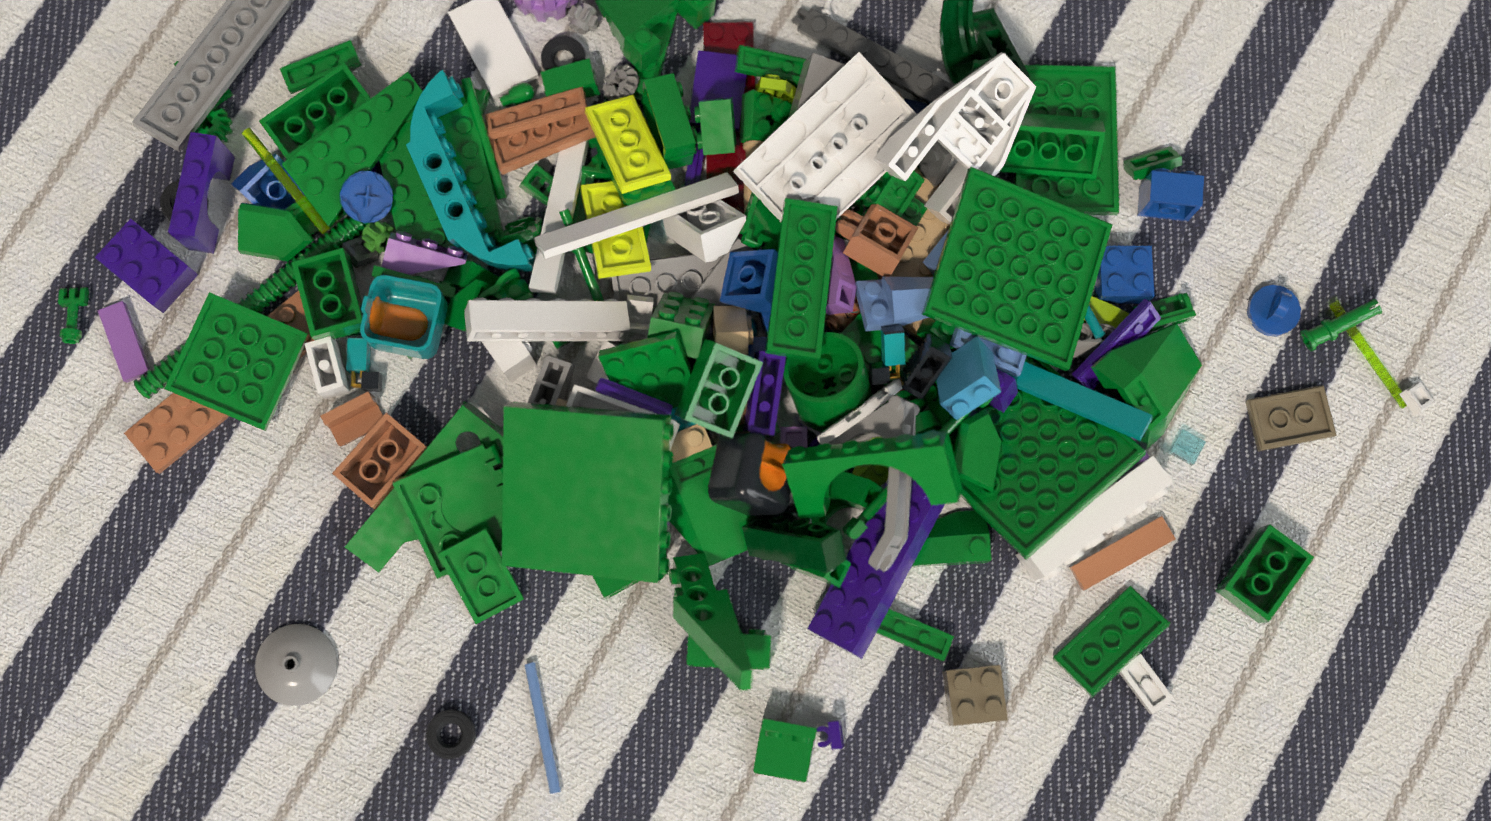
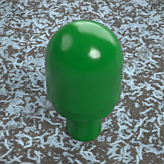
[499,82,535,107]

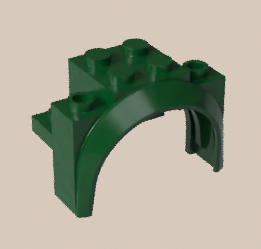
[939,0,1030,86]

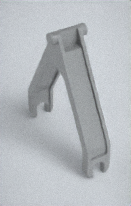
[789,396,919,572]

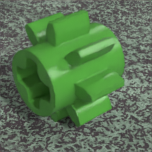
[362,221,394,254]

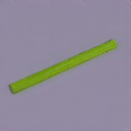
[241,127,330,234]
[1329,300,1407,409]

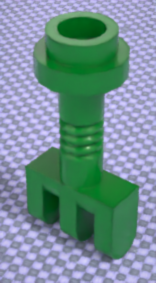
[58,287,89,344]

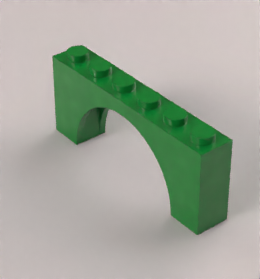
[782,430,962,519]

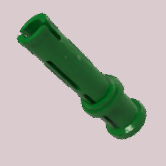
[1300,299,1382,351]

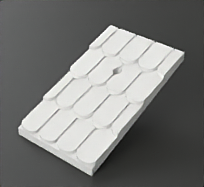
[733,52,917,222]

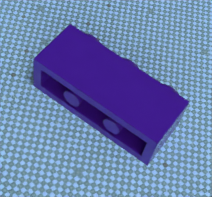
[743,351,786,436]

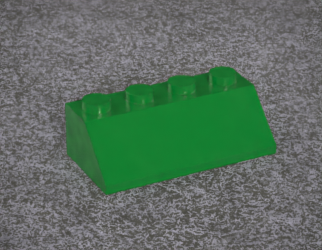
[999,113,1106,179]

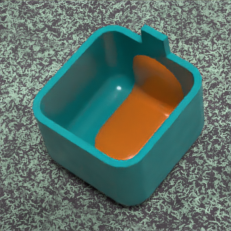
[360,275,448,359]

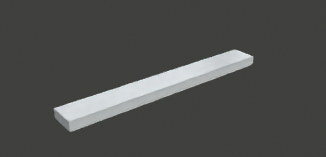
[529,140,589,294]
[534,173,739,259]

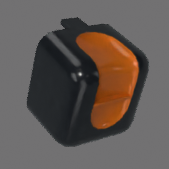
[708,431,793,516]

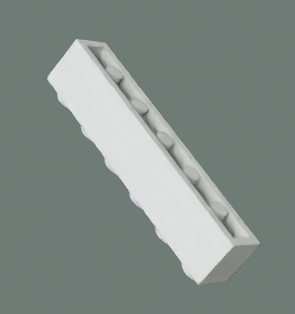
[464,298,630,341]

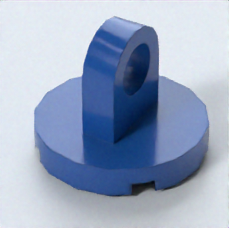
[339,171,393,223]
[1247,285,1301,337]

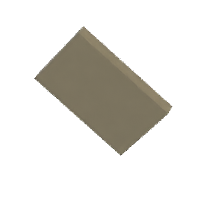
[1245,385,1337,452]

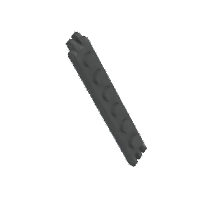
[791,8,954,104]

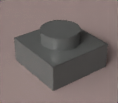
[341,236,379,268]

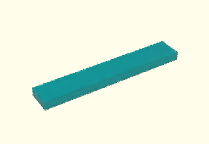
[999,362,1152,441]

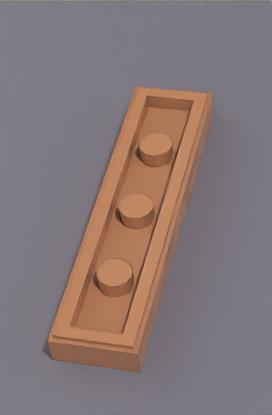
[485,87,588,140]
[1070,516,1175,591]

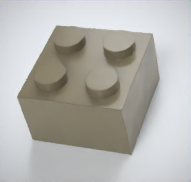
[942,665,1008,726]

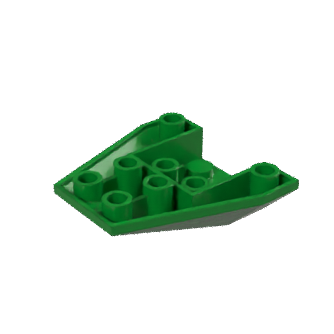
[1091,324,1202,450]
[668,445,756,567]

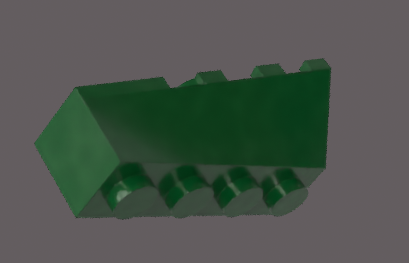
[742,510,846,573]

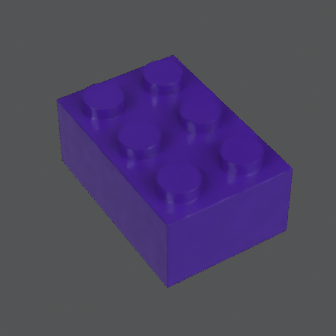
[95,219,199,313]

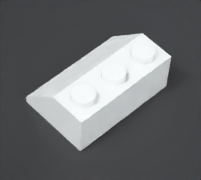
[663,200,746,263]

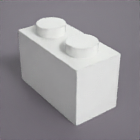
[305,336,351,399]

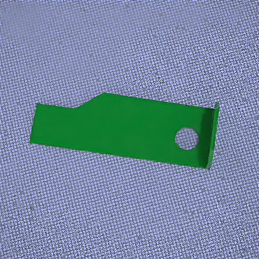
[345,401,503,573]

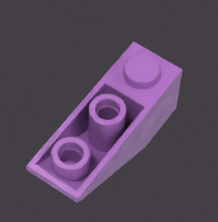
[381,231,468,275]
[826,235,857,315]

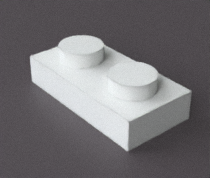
[1119,654,1174,714]

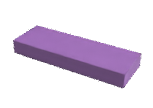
[98,301,150,383]

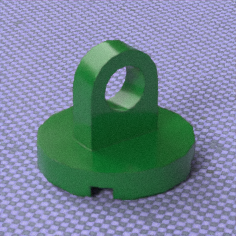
[493,217,543,256]

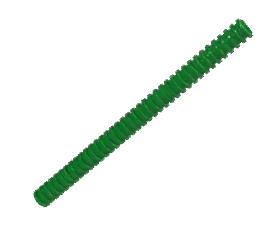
[133,210,392,399]

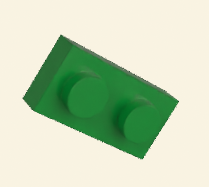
[1123,146,1182,180]

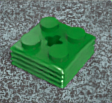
[740,90,792,143]

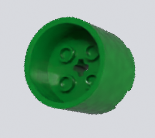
[783,332,873,432]

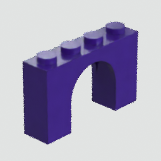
[168,132,235,254]

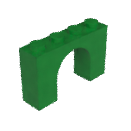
[784,471,883,588]

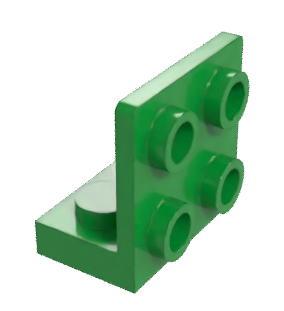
[858,171,925,217]
[753,718,817,782]

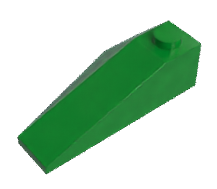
[912,510,992,567]

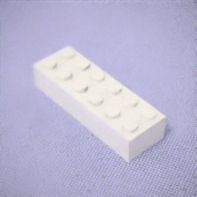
[1016,456,1173,581]

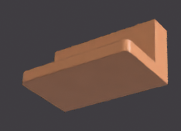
[321,392,383,447]

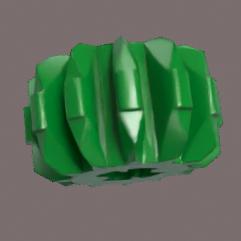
[194,105,233,143]

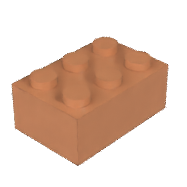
[332,413,427,509]

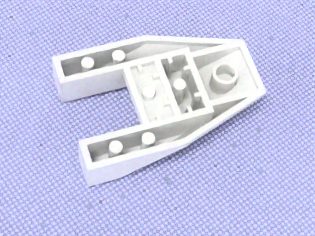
[873,53,1036,225]

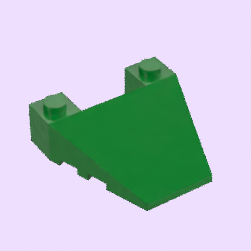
[595,0,716,72]

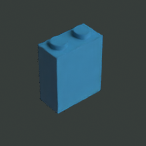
[936,337,1001,420]

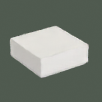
[1399,381,1435,416]

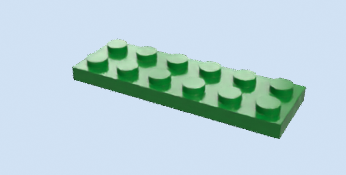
[765,198,838,362]

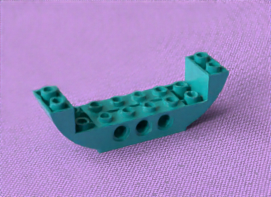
[406,70,536,272]

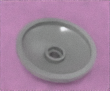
[255,624,337,706]

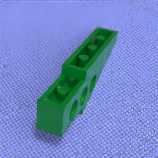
[669,553,752,691]

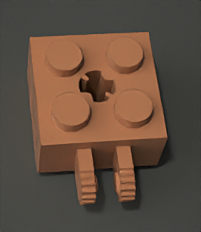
[835,204,918,277]

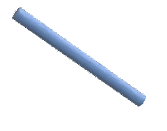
[524,662,561,794]

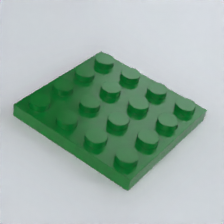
[164,292,310,431]

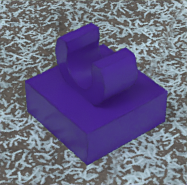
[817,720,845,750]

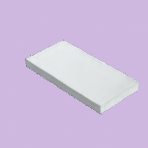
[448,0,539,100]

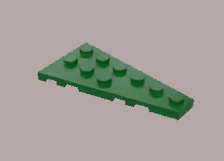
[282,72,423,228]

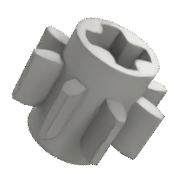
[567,2,599,35]

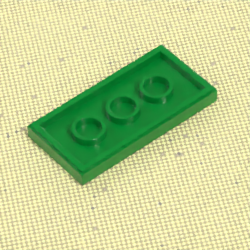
[1053,586,1170,698]

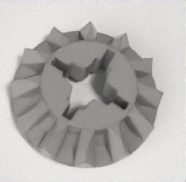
[602,64,638,101]

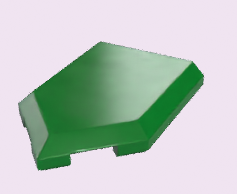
[238,203,314,262]
[954,408,1002,492]

